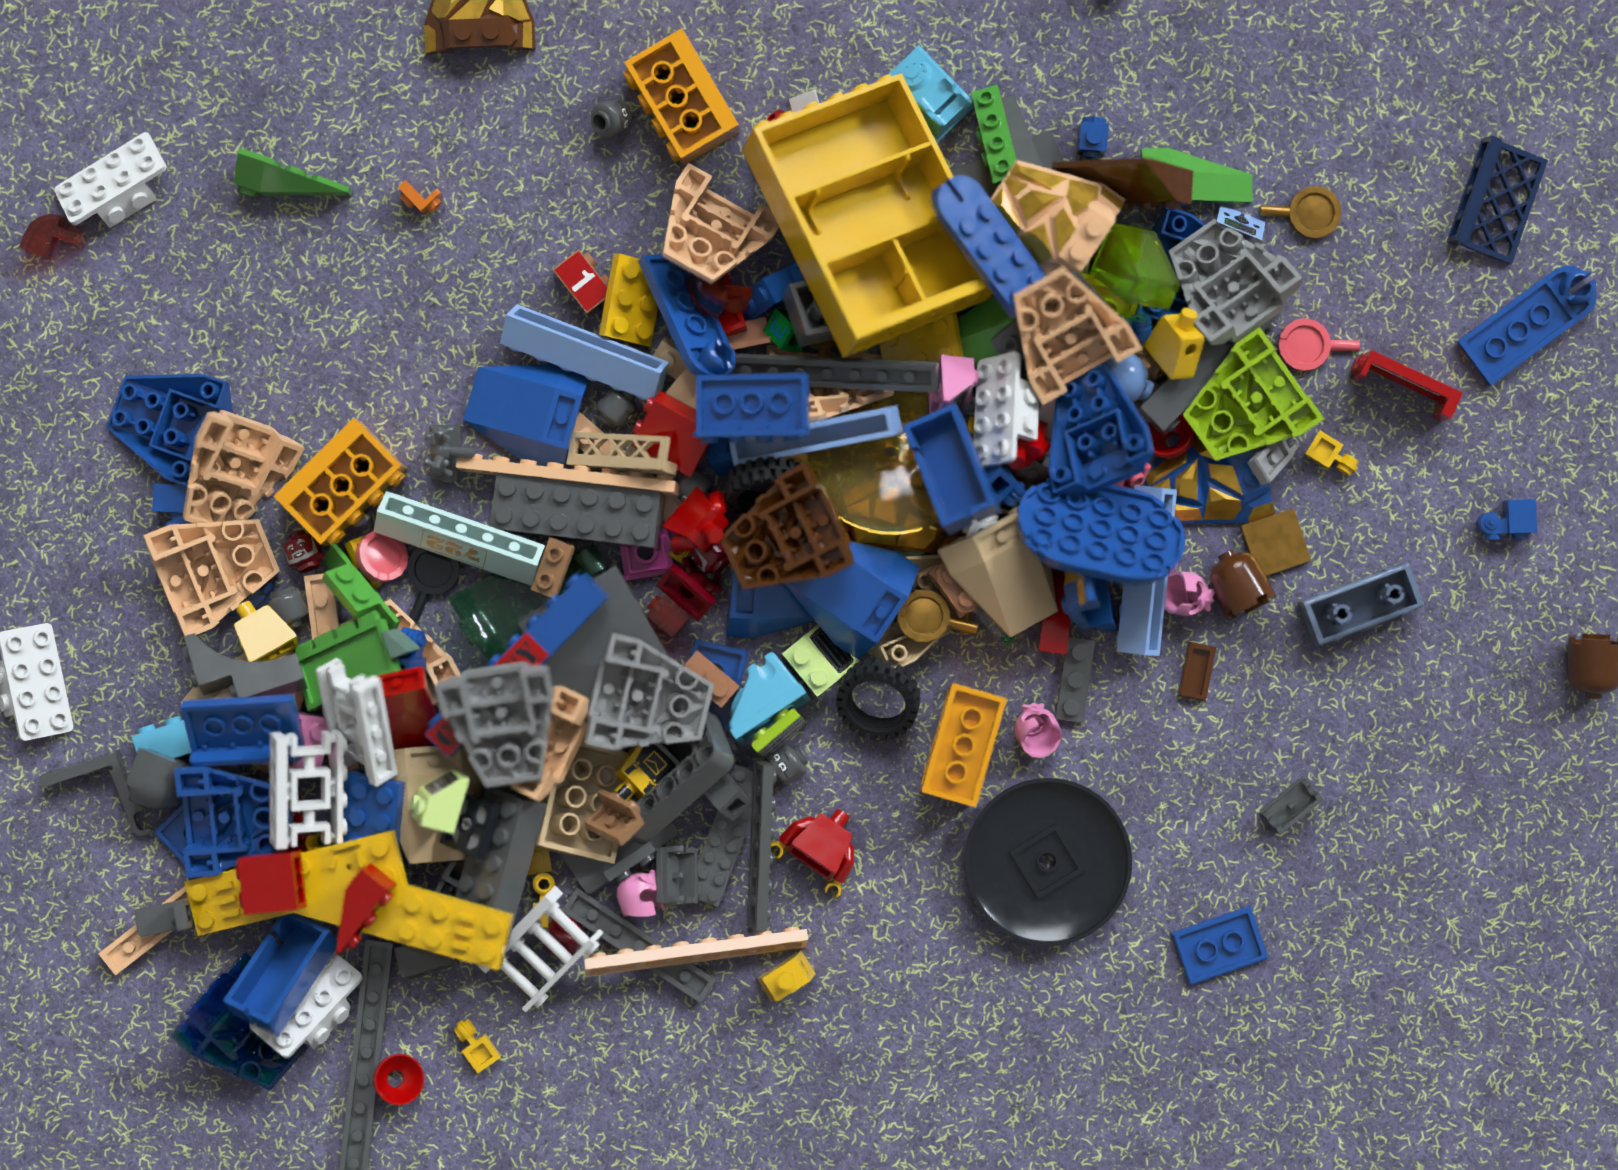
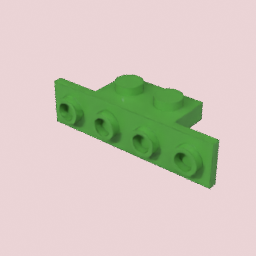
[971,84,1017,186]
[322,543,400,630]

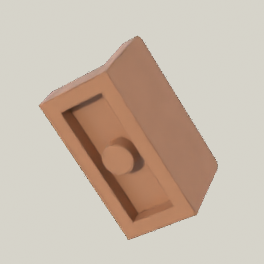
[727,317,771,352]

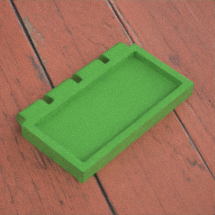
[295,610,401,711]

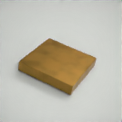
[1240,508,1311,576]

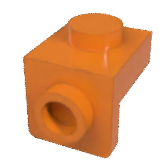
[398,180,444,215]

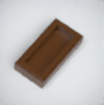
[1178,642,1216,701]

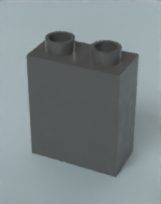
[518,563,672,723]

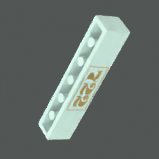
[374,491,545,586]

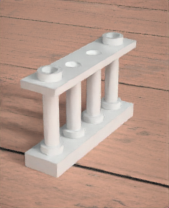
[478,886,603,1012]

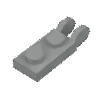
[1247,440,1300,486]

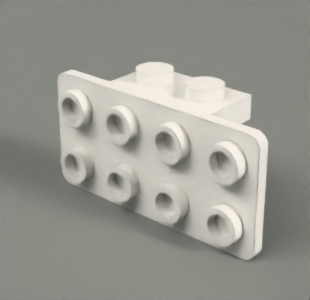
[54,132,167,228]
[973,351,1039,468]
[0,623,73,741]
[249,952,363,1058]

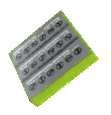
[751,709,807,759]

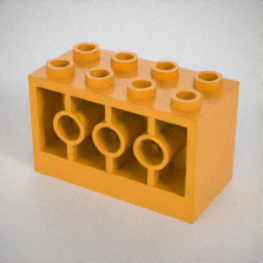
[623,28,740,166]
[274,418,407,546]
[919,683,1007,807]

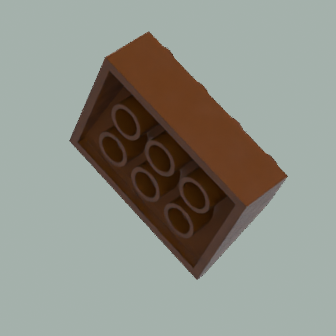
[1052,157,1194,212]

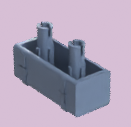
[1297,562,1424,646]

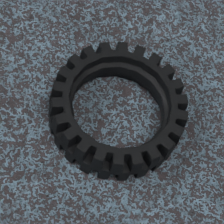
[724,456,801,515]
[836,658,921,741]

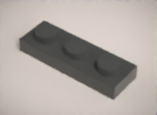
[1055,637,1095,723]

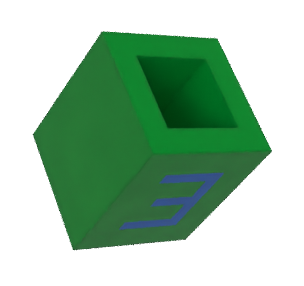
[763,308,804,353]

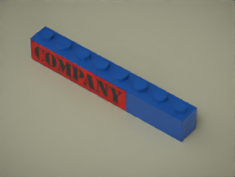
[425,573,610,758]

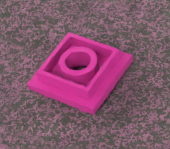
[620,524,673,581]

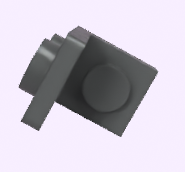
[134,899,195,937]

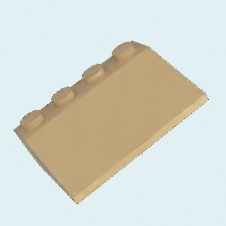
[535,741,628,864]

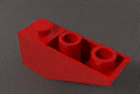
[336,863,397,954]

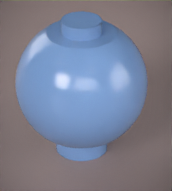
[1100,354,1154,403]

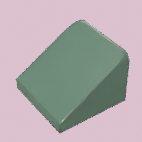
[381,628,420,659]

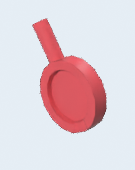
[1277,318,1360,371]
[355,502,408,583]

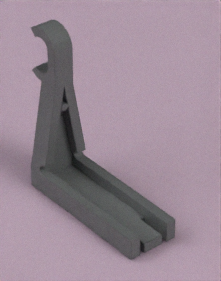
[38,749,153,836]

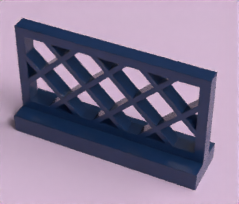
[1446,136,1548,264]

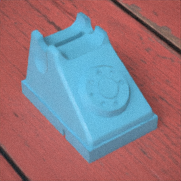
[889,45,974,143]
[729,652,811,745]

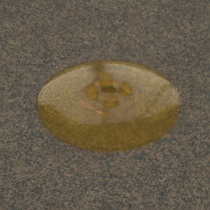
[808,391,973,534]

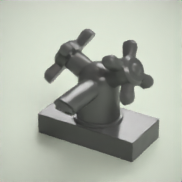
[423,425,476,482]

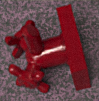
[655,557,722,622]

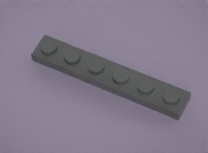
[747,761,777,931]
[562,888,716,1003]

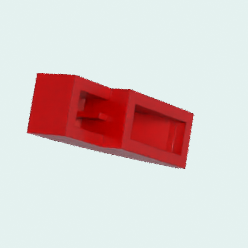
[1037,569,1070,655]

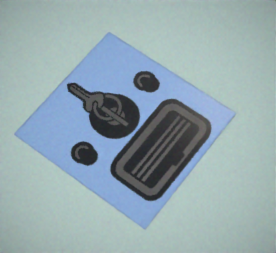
[1217,204,1265,240]

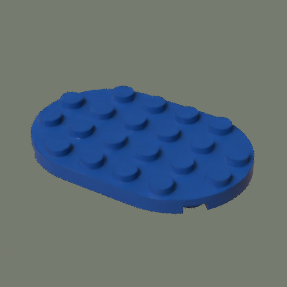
[1016,478,1185,586]

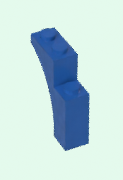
[738,261,805,320]

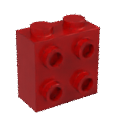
[235,850,307,915]

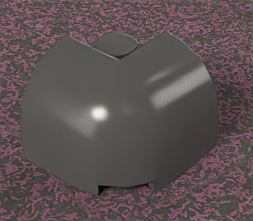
[126,748,191,810]

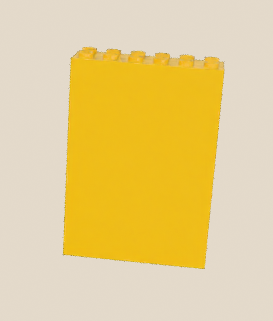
[742,73,993,358]

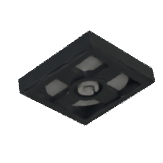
[439,792,501,860]

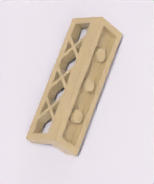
[566,432,677,475]

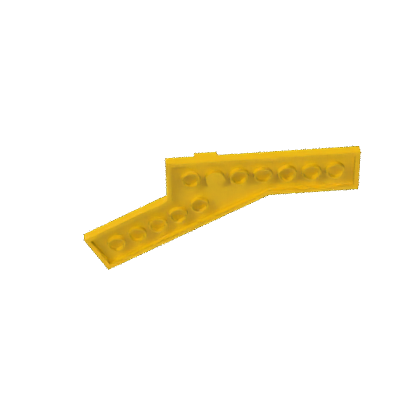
[184,830,514,970]

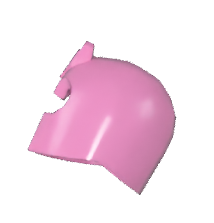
[1165,571,1215,616]
[1014,702,1062,758]
[616,869,665,917]

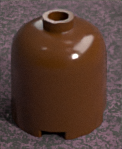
[1209,550,1277,621]
[1567,634,1618,699]

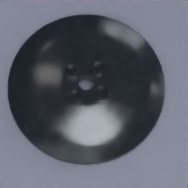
[964,778,1132,946]

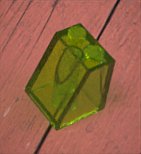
[1090,223,1180,310]

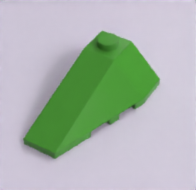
[234,148,353,198]
[1141,148,1253,203]

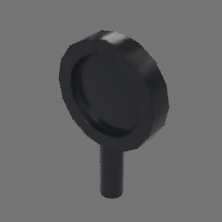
[407,548,461,622]

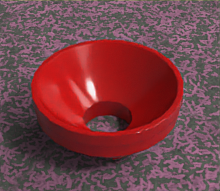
[1147,412,1195,459]
[373,1054,424,1105]

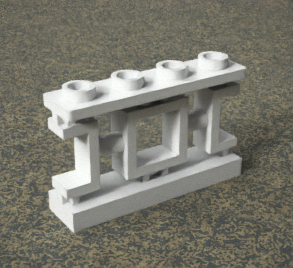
[316,658,398,787]
[270,729,347,850]

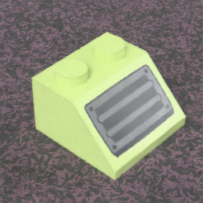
[782,625,860,697]
[409,768,469,834]

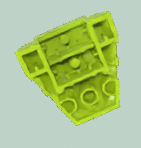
[1183,327,1324,461]

